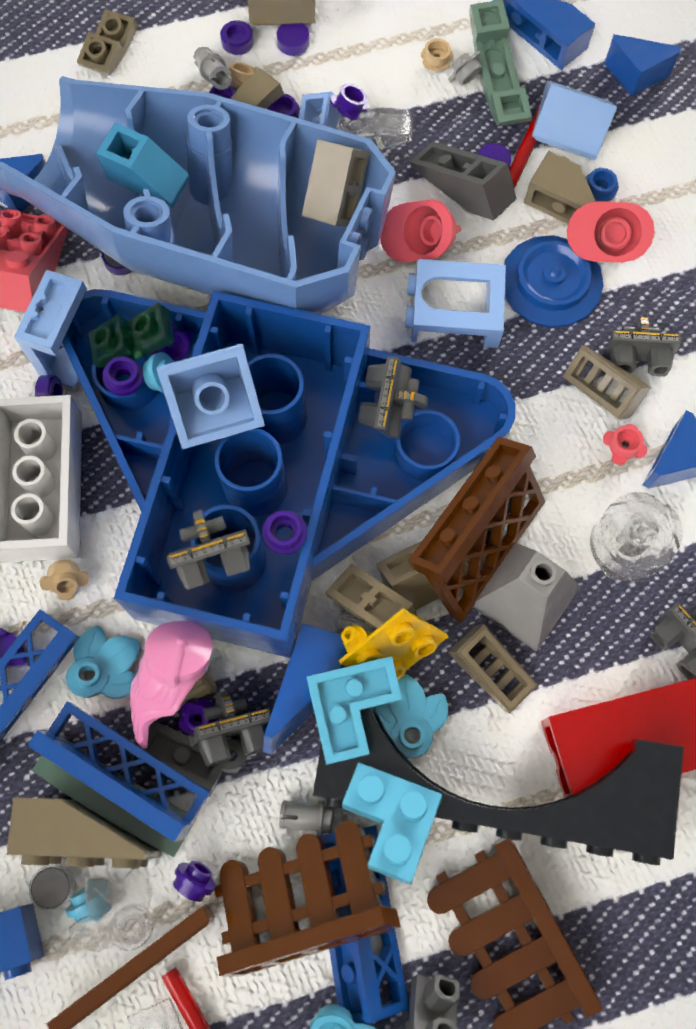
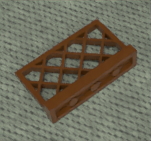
[408,436,546,623]

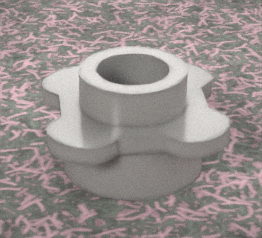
[448,50,482,86]

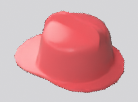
[380,199,461,262]
[566,201,655,262]

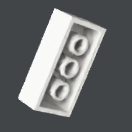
[0,395,82,563]

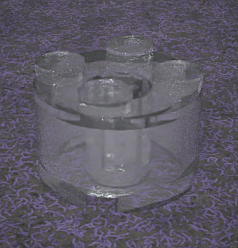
[590,492,683,582]

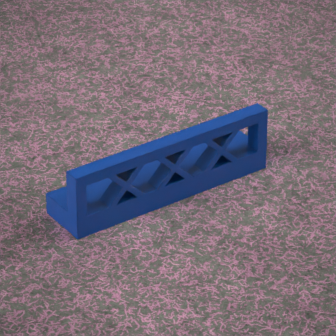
[0,609,79,742]
[27,701,211,842]
[319,825,409,1024]

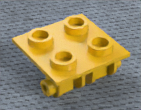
[339,608,449,680]

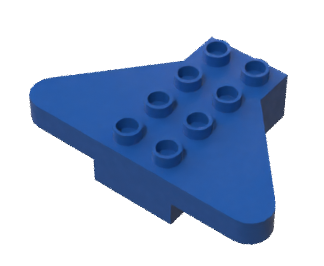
[62,289,516,658]

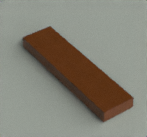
[46,904,215,1029]

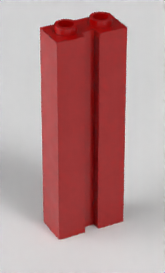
[541,678,696,797]

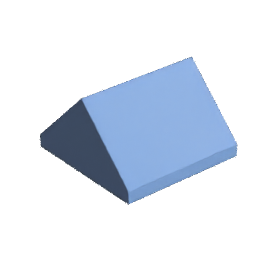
[532,80,617,160]
[156,344,265,449]

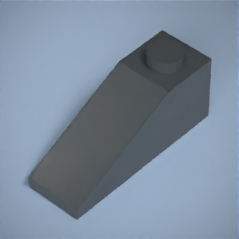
[409,141,517,221]

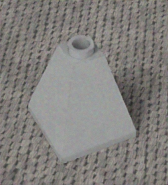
[473,543,580,652]

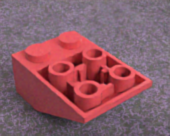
[0,209,68,312]

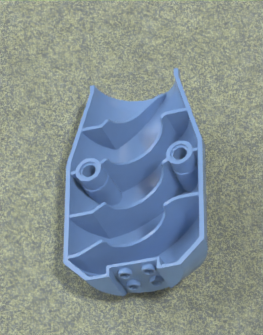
[0,76,396,315]

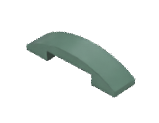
[469,0,532,126]
[31,735,197,857]

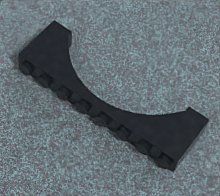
[313,706,684,866]

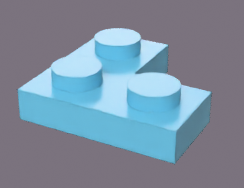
[307,656,402,765]
[342,762,442,886]

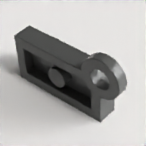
[133,721,246,797]

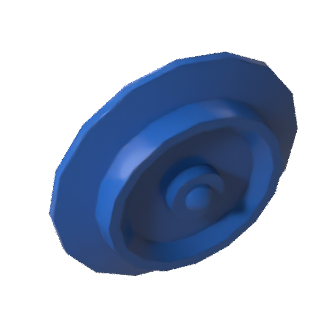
[504,235,604,328]

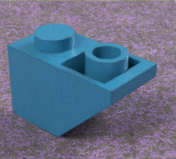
[96,123,190,208]

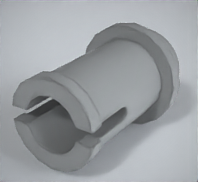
[279,800,334,836]

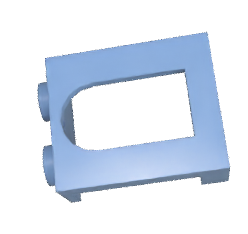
[405,259,506,348]
[14,269,87,390]

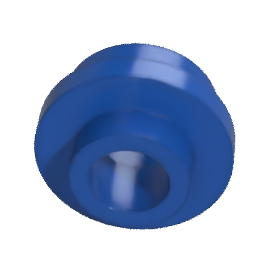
[586,168,619,202]

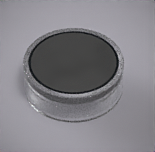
[29,864,76,911]

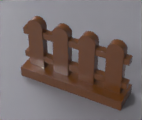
[214,820,401,977]
[427,838,603,1029]

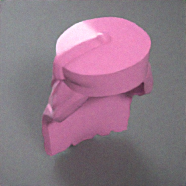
[130,621,213,749]

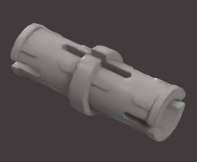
[193,46,232,90]

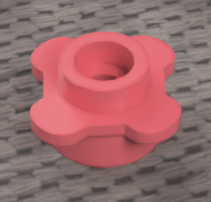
[602,424,647,465]

